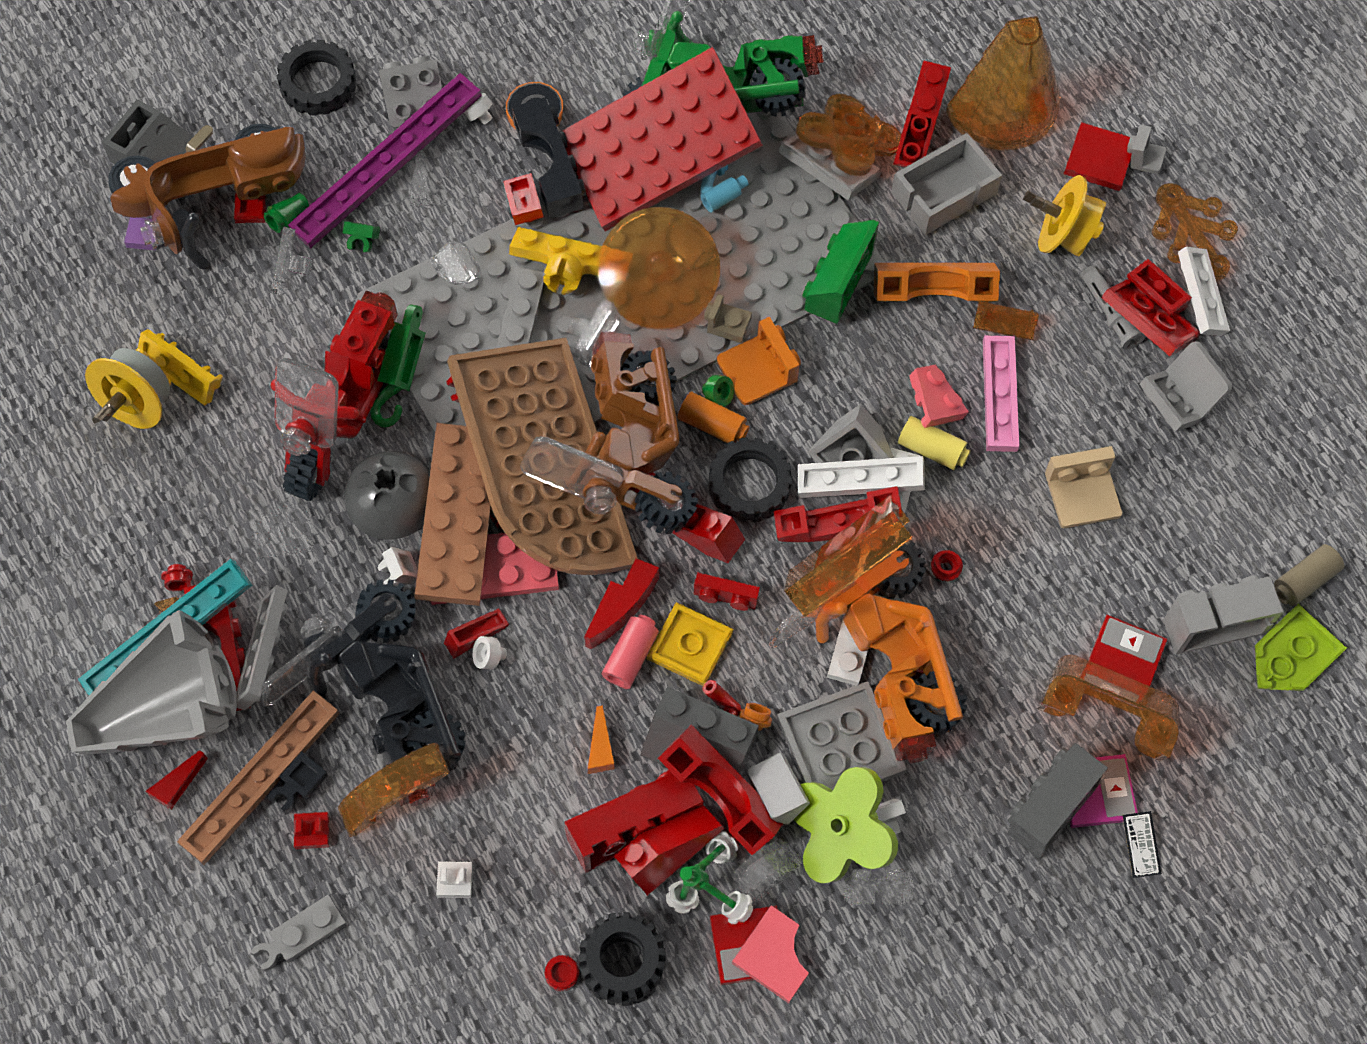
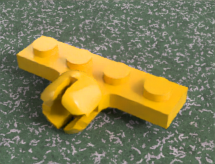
[509,227,634,295]

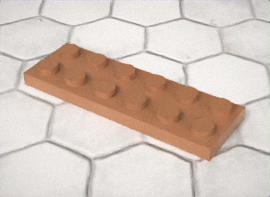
[415,423,491,606]

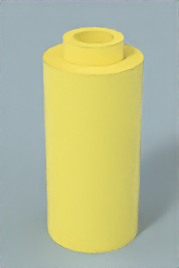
[898,416,970,470]

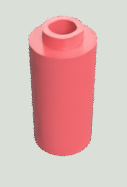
[601,615,659,689]

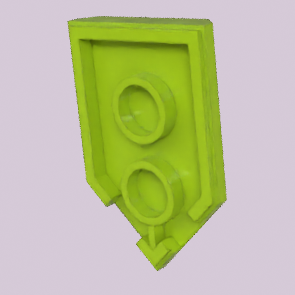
[1255,604,1347,691]

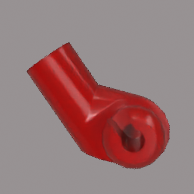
[702,680,742,716]

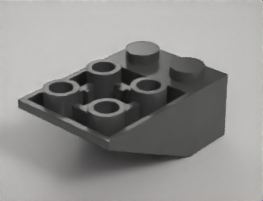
[102,99,207,200]

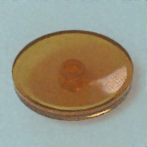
[598,207,720,330]

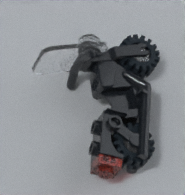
[260,579,466,806]

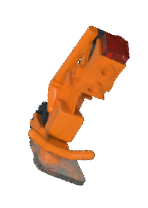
[768,536,967,763]

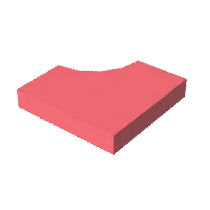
[732,905,809,1003]

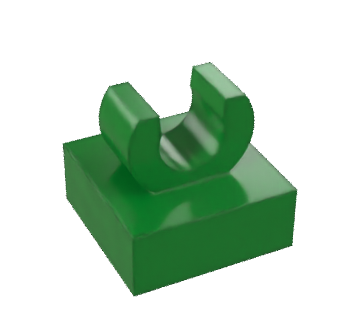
[343,221,380,253]

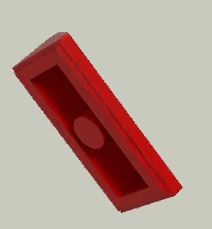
[1127,259,1192,316]

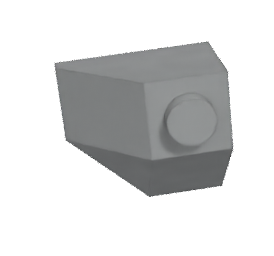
[808,404,894,463]

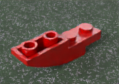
[893,60,951,167]

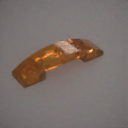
[338,743,450,837]

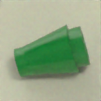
[264,193,309,233]

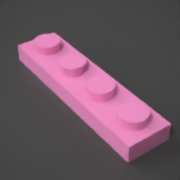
[983,335,1019,452]

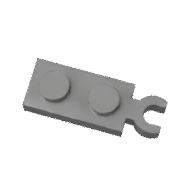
[251,895,347,972]

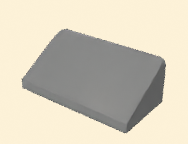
[747,753,810,825]

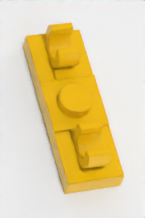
[137,329,223,406]

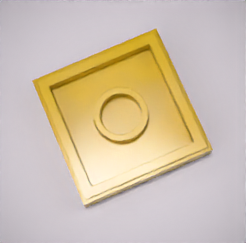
[647,602,734,686]

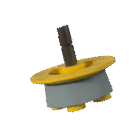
[85,348,171,429]

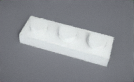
[1178,247,1230,336]

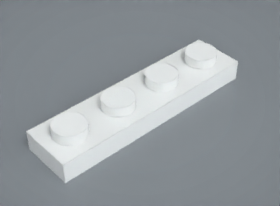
[798,456,925,498]

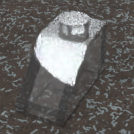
[732,838,803,907]

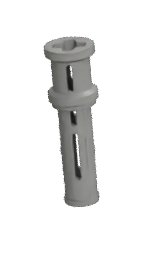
[1080,265,1146,350]

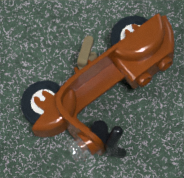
[108,123,306,270]

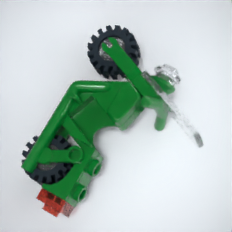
[622,0,824,117]

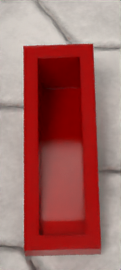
[444,608,509,659]
[145,750,208,810]

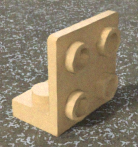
[1045,446,1122,528]

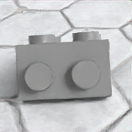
[379,56,442,127]
[1139,341,1232,432]

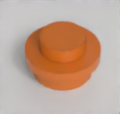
[739,703,772,731]

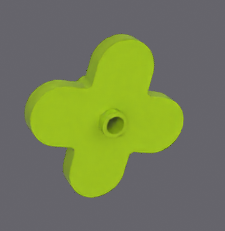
[793,767,898,883]

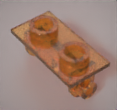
[973,301,1039,340]

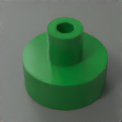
[702,375,734,407]

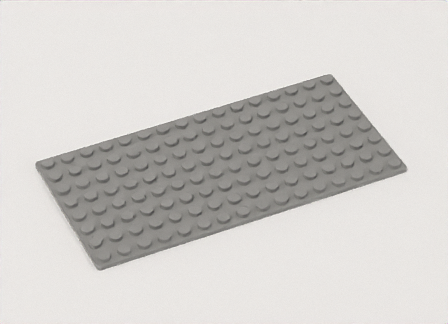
[357,112,886,432]

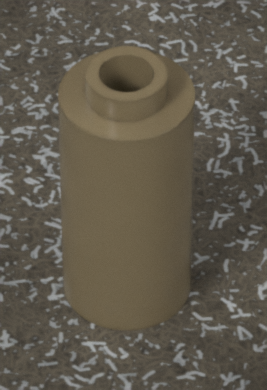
[1274,544,1345,606]

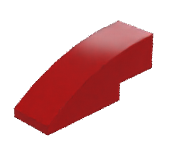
[584,558,659,649]

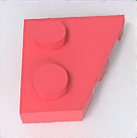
[909,364,969,428]

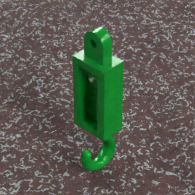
[370,304,426,428]

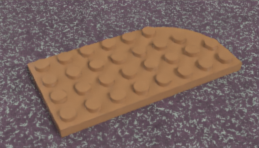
[447,338,638,575]

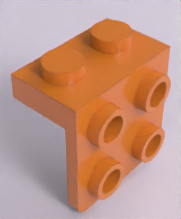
[717,316,801,405]

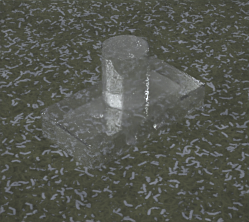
[271,227,313,295]
[568,299,621,368]

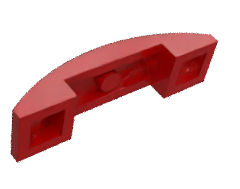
[773,486,903,542]

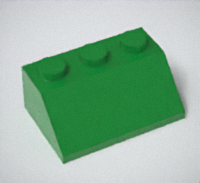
[802,220,879,324]

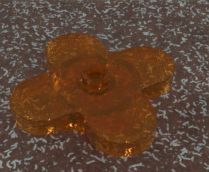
[796,94,901,176]

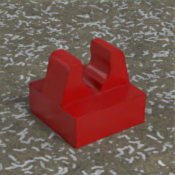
[294,812,329,849]

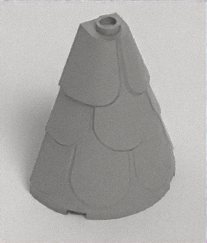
[66,610,237,755]

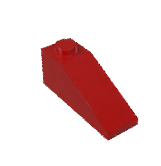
[614,805,724,896]

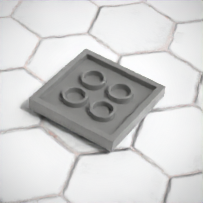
[777,681,907,790]

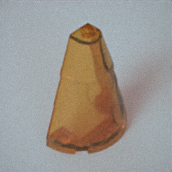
[946,16,1061,150]

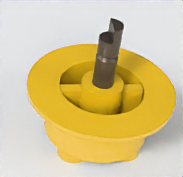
[1023,175,1106,257]

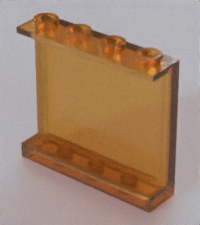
[784,495,913,617]

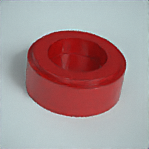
[544,955,579,992]

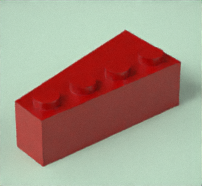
[564,770,704,873]

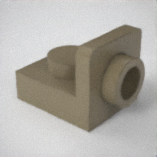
[704,294,752,344]

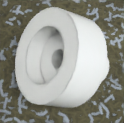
[464,93,493,124]
[472,636,507,669]

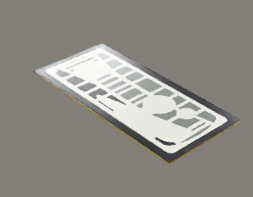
[1122,811,1162,878]

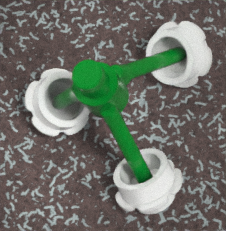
[666,831,753,924]

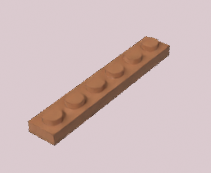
[177,691,339,865]

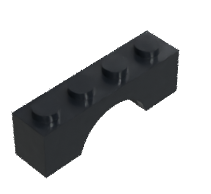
[512,97,587,219]

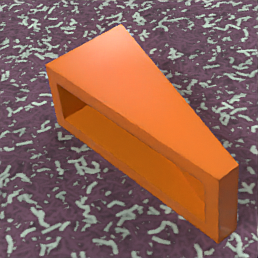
[588,705,615,774]

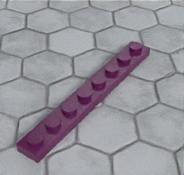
[288,73,482,249]

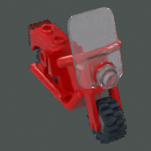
[270,290,398,501]

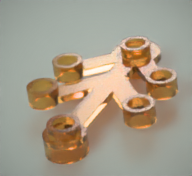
[1152,183,1238,281]

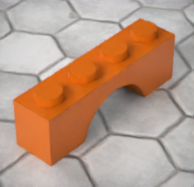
[874,263,1000,301]

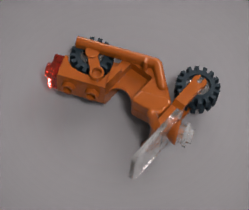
[520,331,698,534]

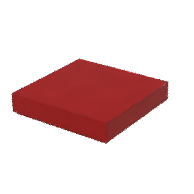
[1064,122,1132,191]

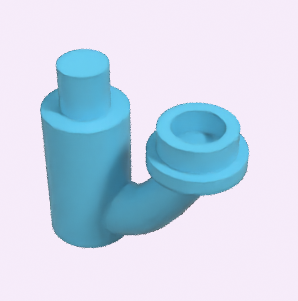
[701,165,749,213]

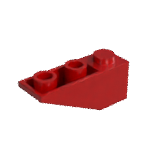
[656,497,746,563]

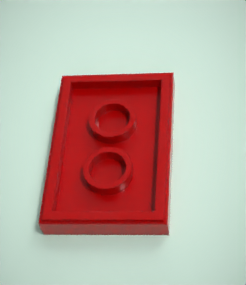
[1101,279,1201,356]

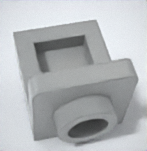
[1127,125,1166,174]

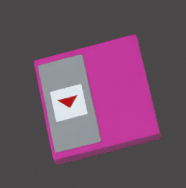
[1070,754,1137,828]

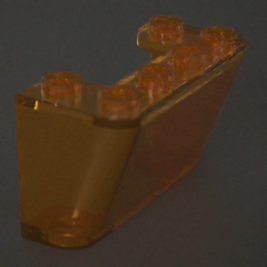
[1037,654,1180,761]

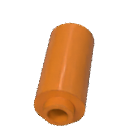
[678,391,750,443]

